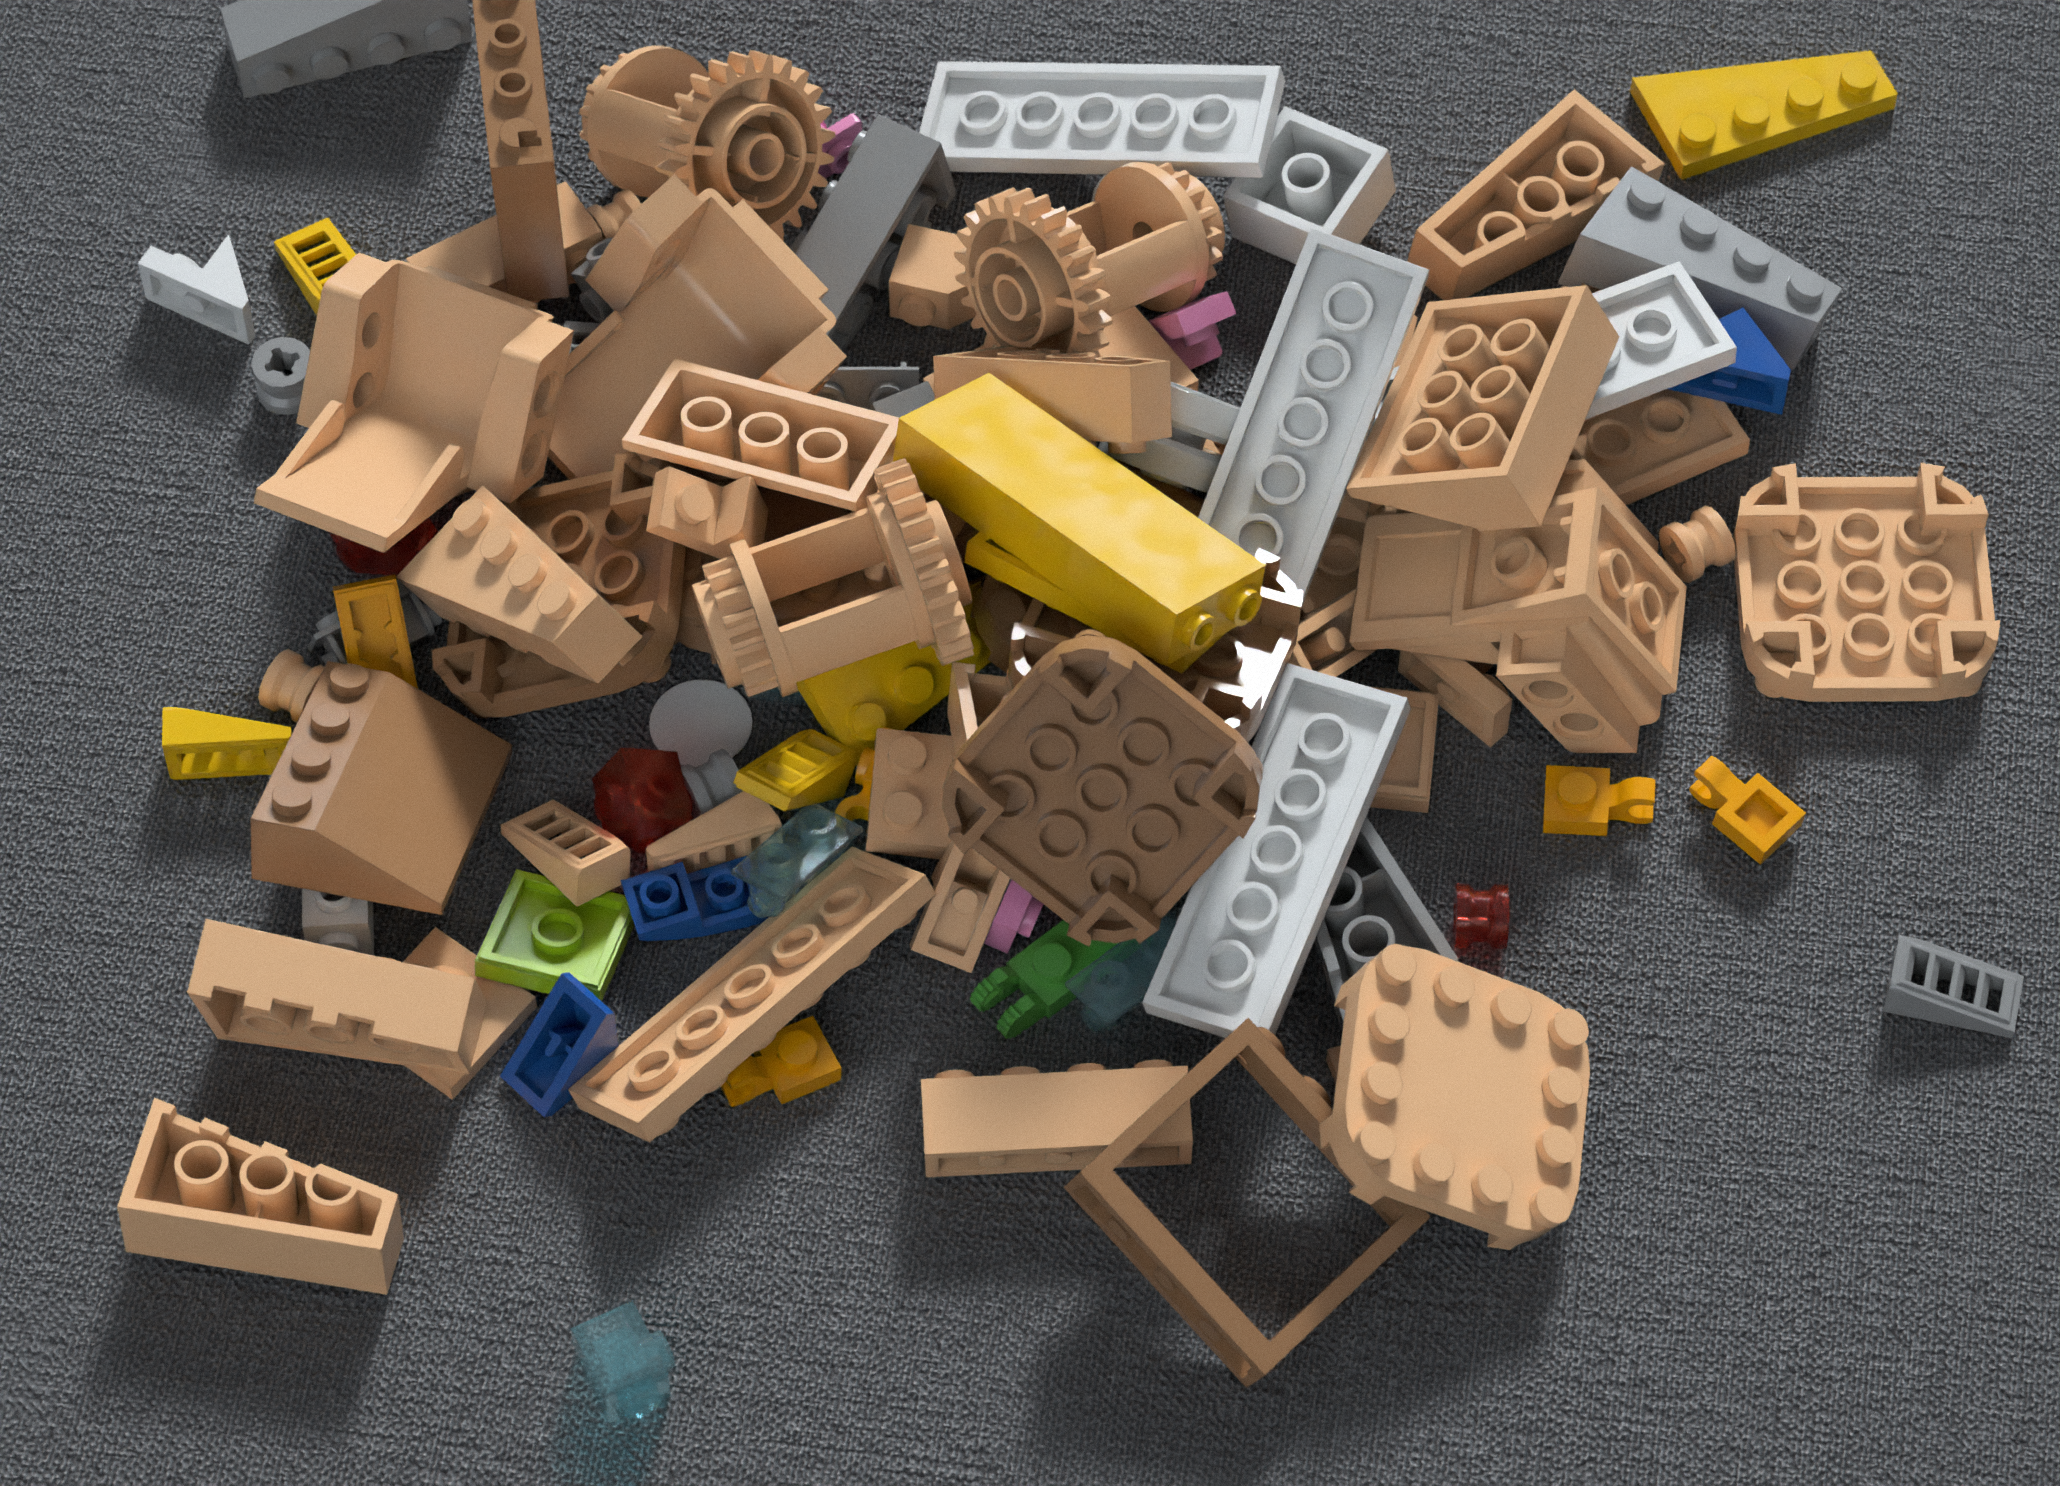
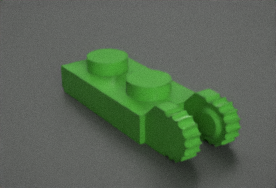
[970,920,1147,1039]

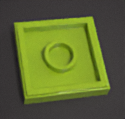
[475,869,635,1001]

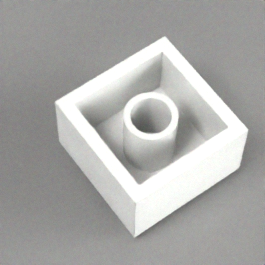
[1223,106,1396,264]

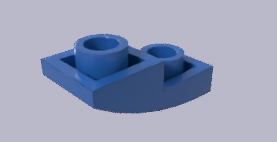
[621,856,767,941]

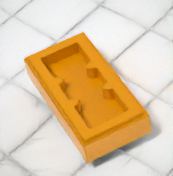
[332,574,418,689]

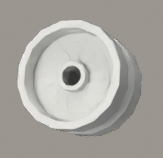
[1098,382,1240,493]

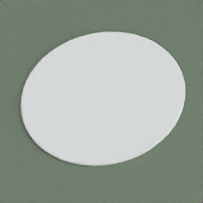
[649,679,752,767]

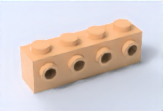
[921,1060,1193,1178]

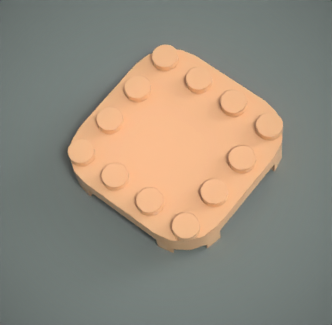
[1733,463,2000,702]
[1319,944,1590,1250]

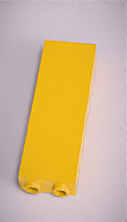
[893,373,1266,665]

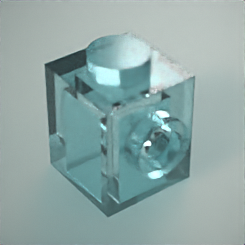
[571,1301,676,1424]

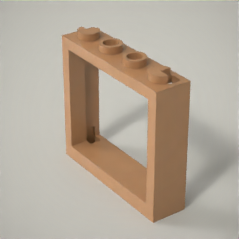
[472,0,570,301]
[1063,1018,1431,1388]

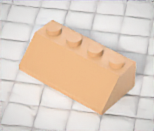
[622,358,899,511]

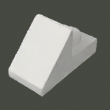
[138,236,255,345]

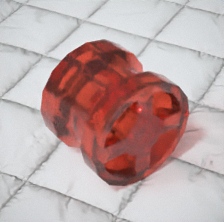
[1453,883,1509,949]

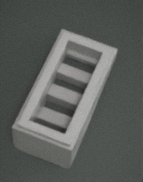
[1883,935,2024,1038]

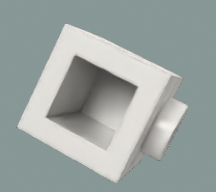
[302,889,374,955]

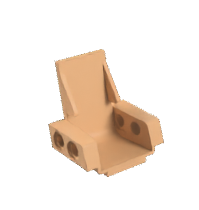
[548,174,847,480]
[254,253,574,553]
[1349,459,1687,753]

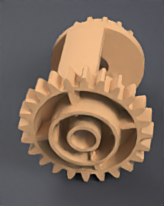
[579,46,835,241]
[954,162,1225,357]
[691,458,974,697]

